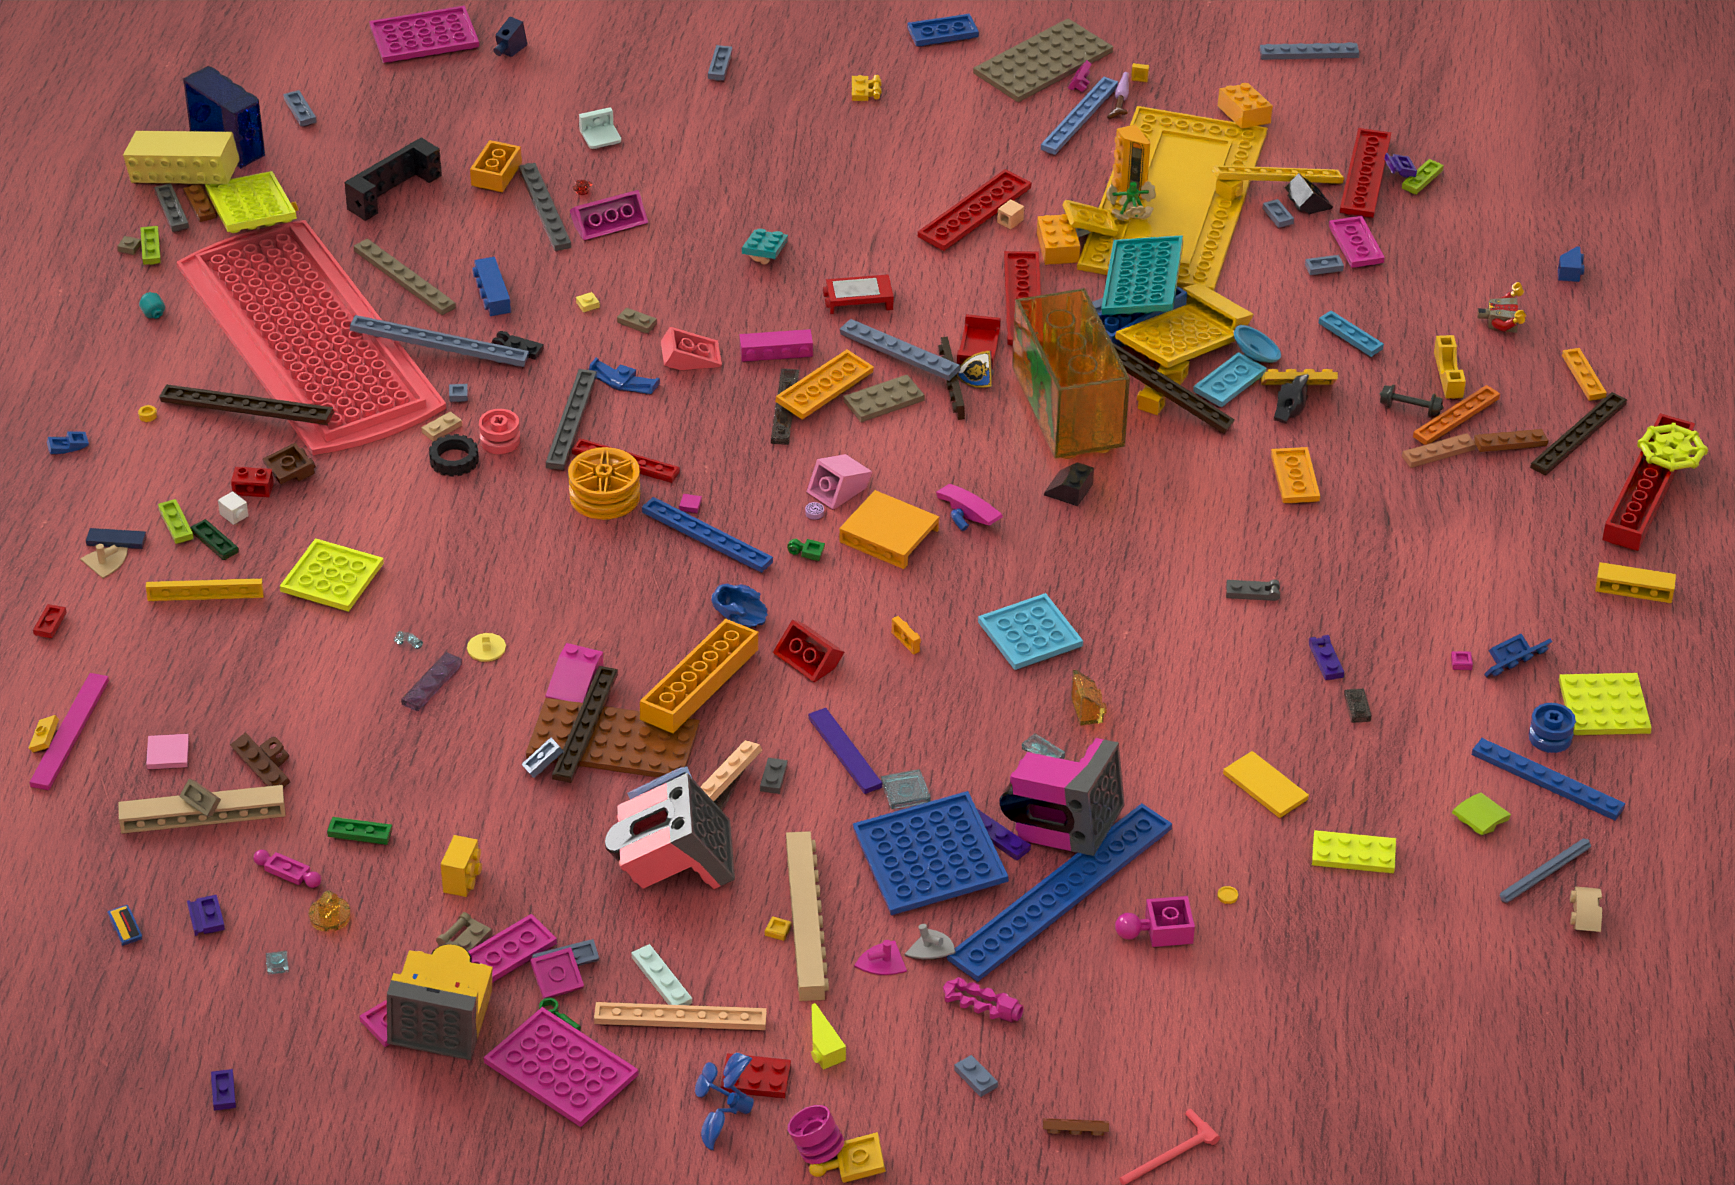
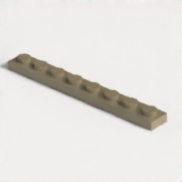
[354,239,456,315]

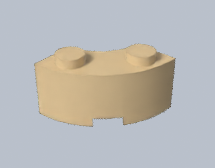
[1570,886,1602,932]

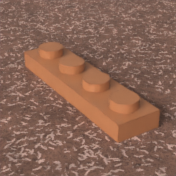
[1402,433,1476,468]

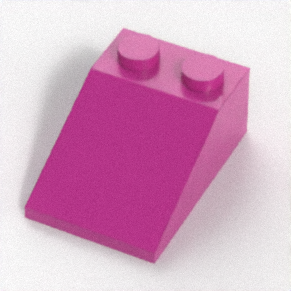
[545,643,604,703]

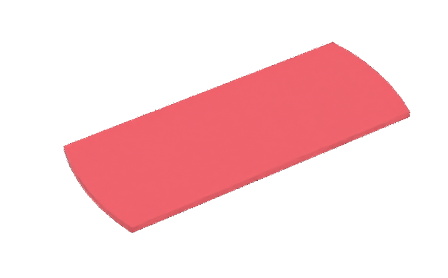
[177,220,446,455]

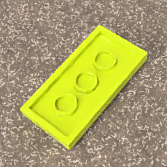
[1312,830,1396,873]

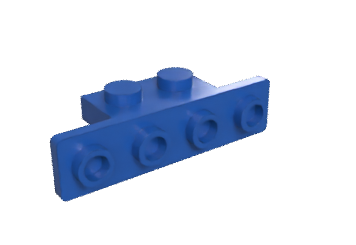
[1484,633,1553,677]

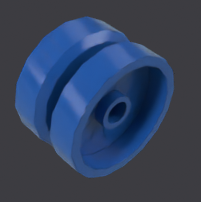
[1529,703,1576,753]

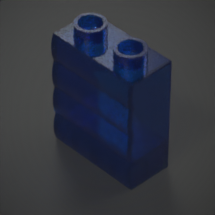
[183,66,265,169]

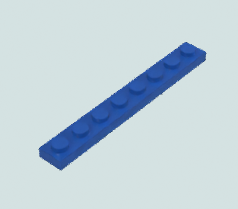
[642,497,773,573]
[1472,738,1625,820]

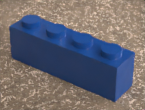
[472,257,511,316]

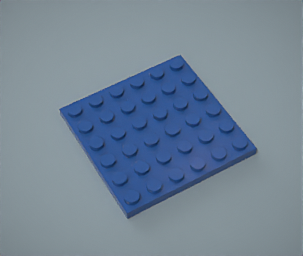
[853,791,1009,915]

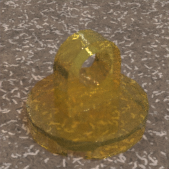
[308,890,351,931]

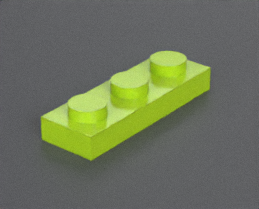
[1402,159,1444,194]
[140,226,161,265]
[158,499,194,544]

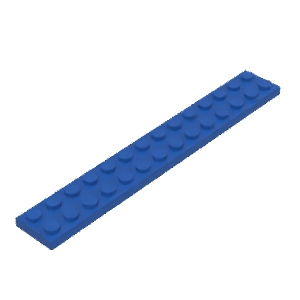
[947,803,1172,982]

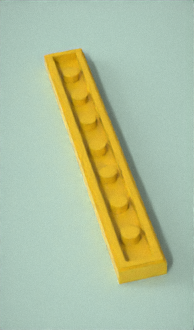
[1212,165,1344,183]

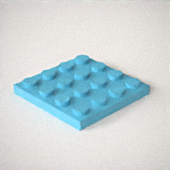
[978,593,1083,670]

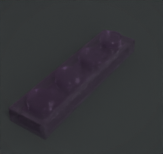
[401,652,462,711]

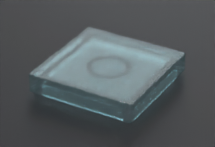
[881,769,931,809]

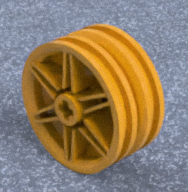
[568,447,640,520]

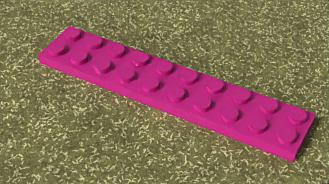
[360,914,557,1047]

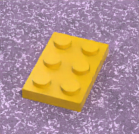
[1062,199,1119,237]

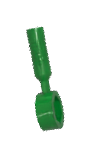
[539,998,581,1031]

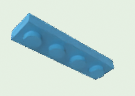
[1318,311,1384,357]

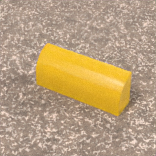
[1183,283,1254,330]

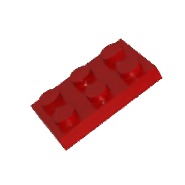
[721,1053,791,1099]

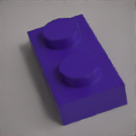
[211,1069,236,1111]

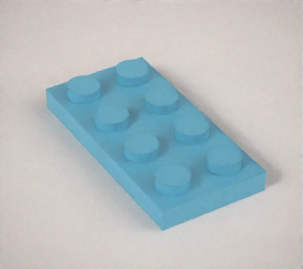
[1193,352,1267,407]

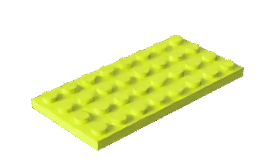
[205,171,297,233]

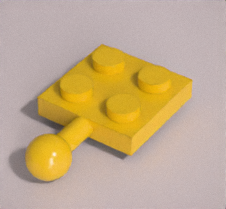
[809,1132,886,1183]

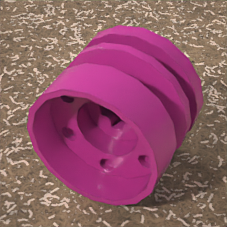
[787,1105,844,1164]

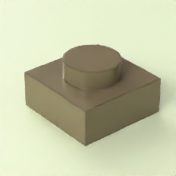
[117,236,141,255]

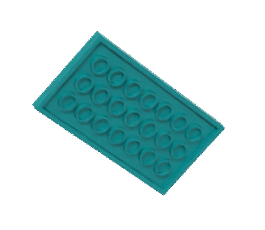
[1101,235,1184,316]

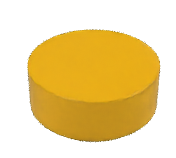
[138,405,157,422]

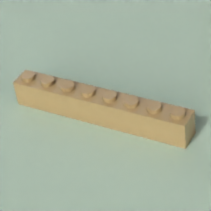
[118,785,286,834]

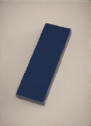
[86,528,147,549]

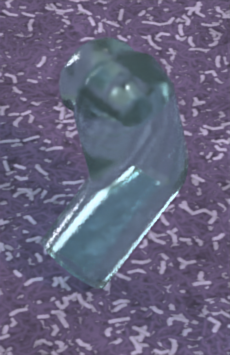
[393,631,423,649]

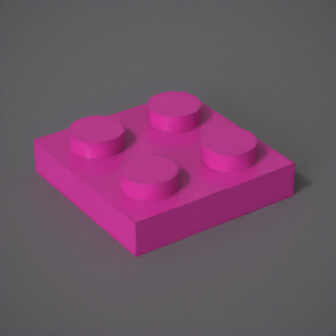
[530,947,584,999]

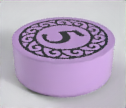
[805,502,824,520]

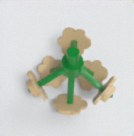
[1106,181,1156,221]

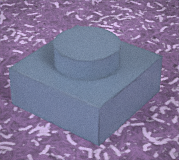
[449,384,468,402]

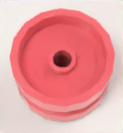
[479,409,520,454]

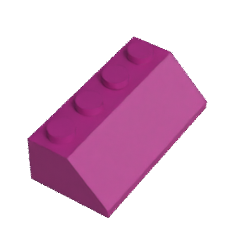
[570,190,648,240]

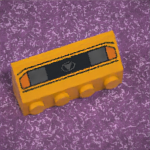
[1112,124,1150,199]

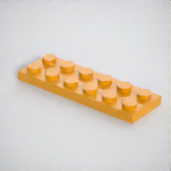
[775,350,874,420]

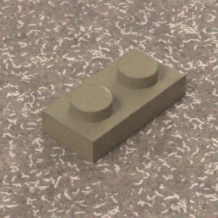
[617,307,657,334]
[179,779,221,817]

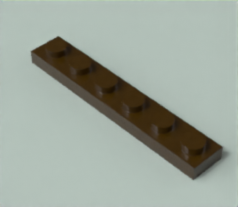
[938,336,965,420]

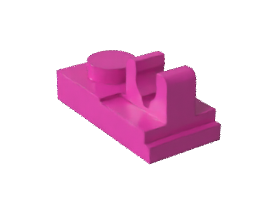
[1068,60,1091,92]

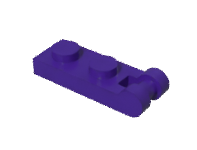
[1309,635,1344,680]

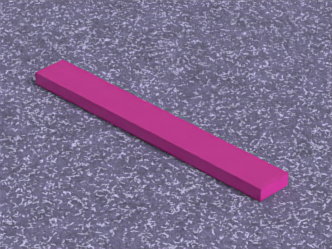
[29,673,109,790]

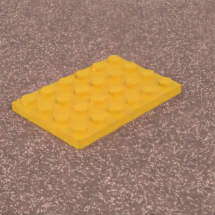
[1115,304,1235,368]

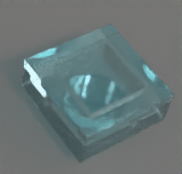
[266,951,289,974]

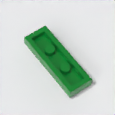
[327,817,393,845]

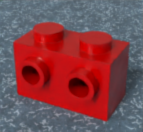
[231,467,274,498]

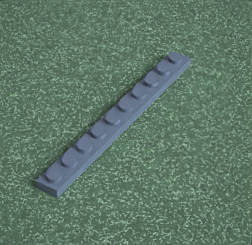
[350,315,529,367]

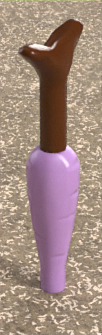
[1107,72,1129,119]

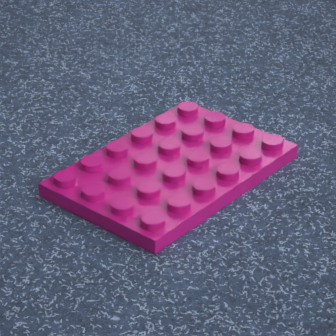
[369,6,479,63]
[484,1007,639,1127]

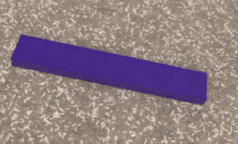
[808,708,882,794]

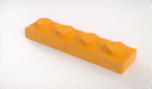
[1562,348,1607,401]

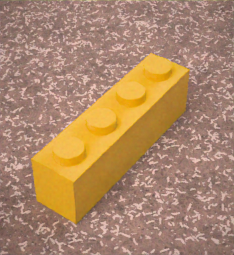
[1595,562,1676,603]

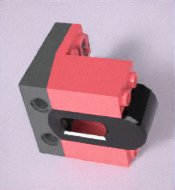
[605,773,735,889]

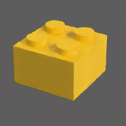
[441,835,482,897]

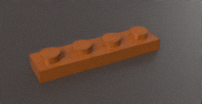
[1473,429,1549,452]

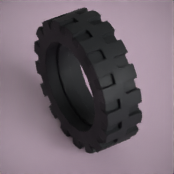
[429,434,479,477]

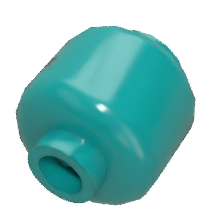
[139,292,166,319]

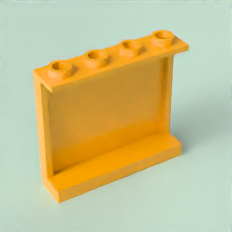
[839,490,939,569]

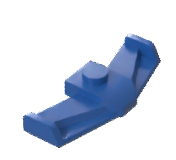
[589,357,660,394]

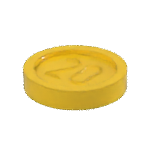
[1217,886,1238,904]

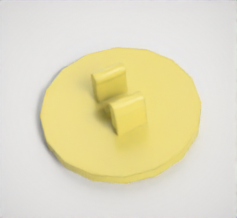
[467,633,506,662]

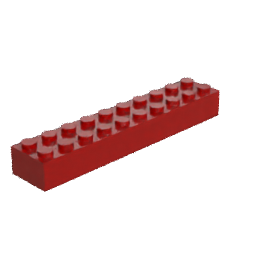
[1602,413,1695,551]

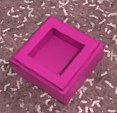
[679,494,702,513]
[1451,651,1473,670]

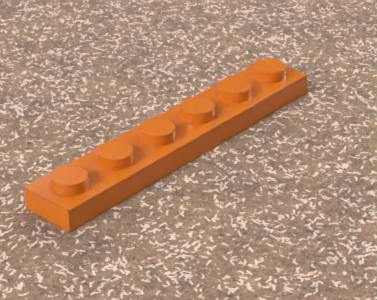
[1413,385,1500,445]

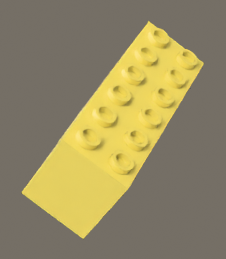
[123,131,240,184]

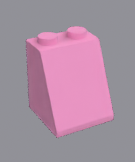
[806,454,872,509]

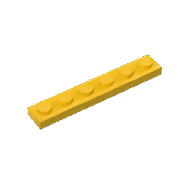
[146,578,264,601]

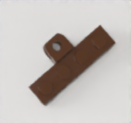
[230,732,290,788]

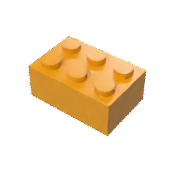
[1217,83,1273,129]
[470,140,522,192]
[1037,214,1080,265]

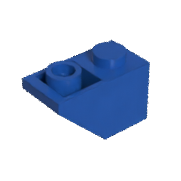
[1558,246,1584,282]

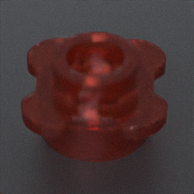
[573,180,592,195]

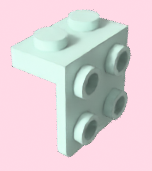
[579,107,621,149]

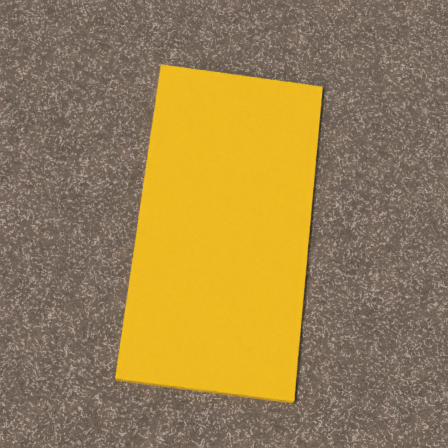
[1077,106,1268,291]

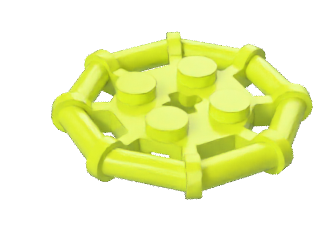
[1637,423,1708,472]

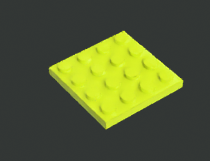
[280,538,384,612]
[1559,673,1652,735]

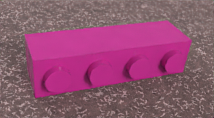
[739,329,813,362]

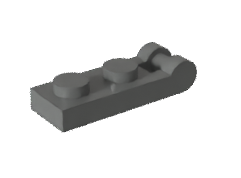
[1226,579,1280,601]

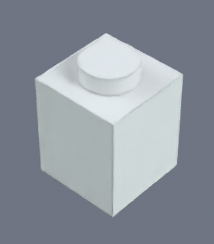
[218,491,248,525]

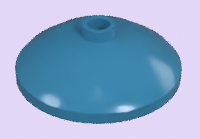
[1234,325,1281,363]

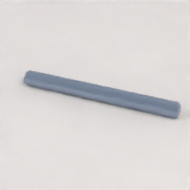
[1499,838,1591,903]

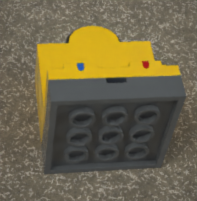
[387,944,493,1060]

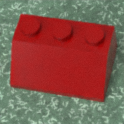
[773,619,845,682]

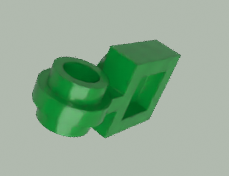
[787,539,825,561]

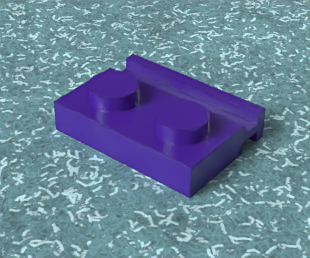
[1384,153,1417,177]
[187,894,225,936]

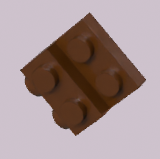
[263,443,316,484]

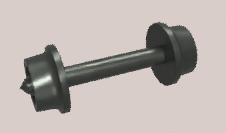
[1379,384,1444,417]

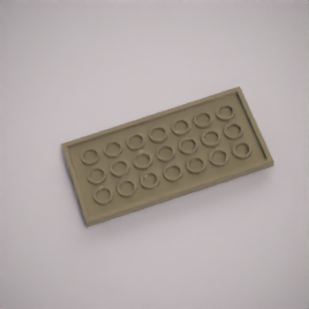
[973,18,1113,102]

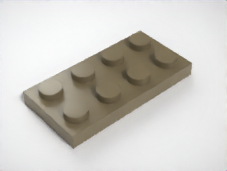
[844,375,925,422]

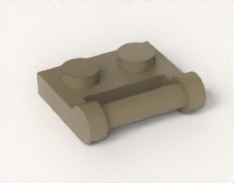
[436,912,492,952]

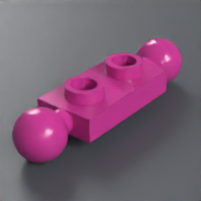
[253,849,321,888]

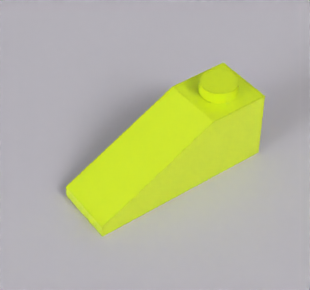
[811,1003,846,1070]

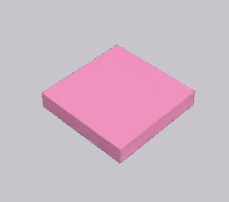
[146,734,189,769]

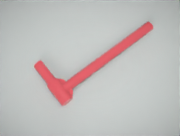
[1119,1109,1220,1185]

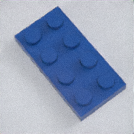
[907,13,979,46]

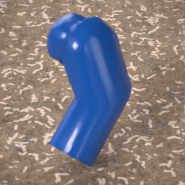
[950,509,969,531]

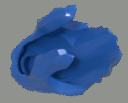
[711,584,768,628]

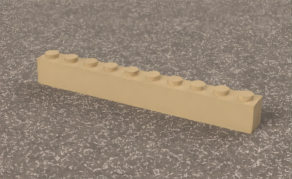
[786,831,829,1001]

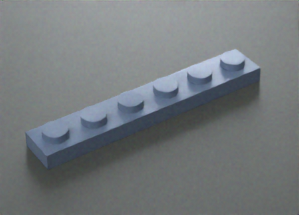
[1259,42,1359,60]

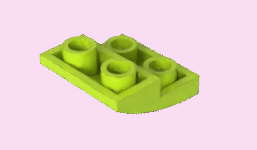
[1452,793,1511,835]

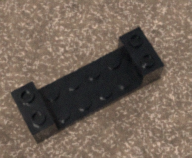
[344,137,442,221]

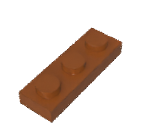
[183,184,216,222]
[1043,1118,1109,1136]

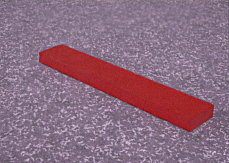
[572,438,680,483]

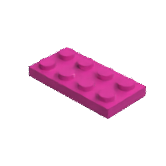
[1329,216,1385,268]

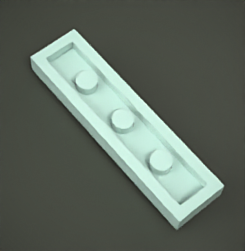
[631,944,692,1006]

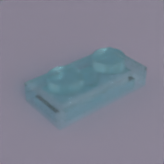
[1022,733,1065,759]

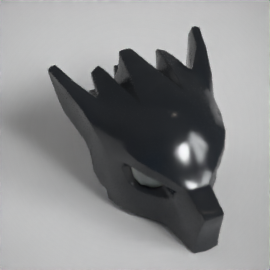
[1274,374,1309,424]

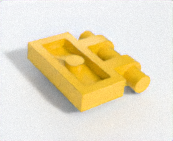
[852,75,882,101]

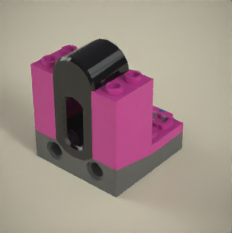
[999,738,1125,856]

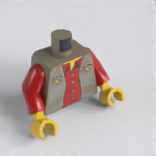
[1477,282,1526,333]

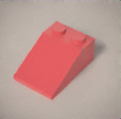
[661,327,722,370]

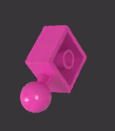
[1115,896,1195,947]

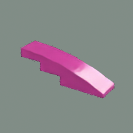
[936,484,1003,525]

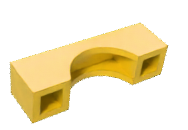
[1434,335,1466,399]
[1137,360,1189,416]

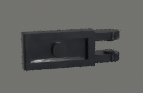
[491,331,544,360]

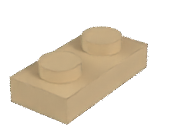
[422,411,462,441]

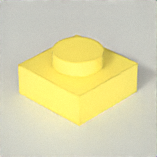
[576,292,600,312]

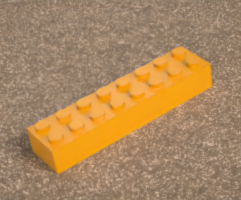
[640,619,759,733]

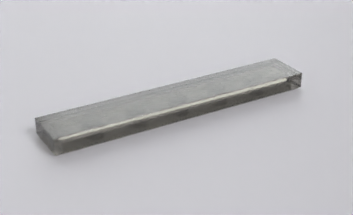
[771,369,799,445]

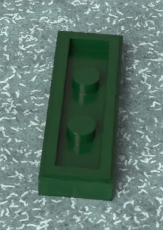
[190,519,239,561]

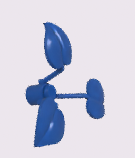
[695,1053,754,1151]

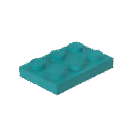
[742,229,788,259]

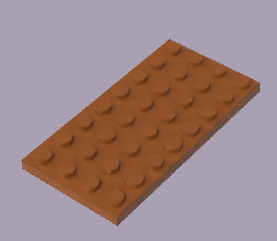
[526,698,700,778]

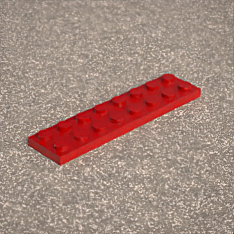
[1339,128,1392,218]
[917,169,1032,251]
[1004,251,1043,346]

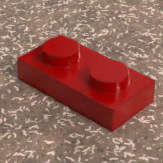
[33,604,67,639]

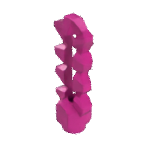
[943,977,1024,1023]

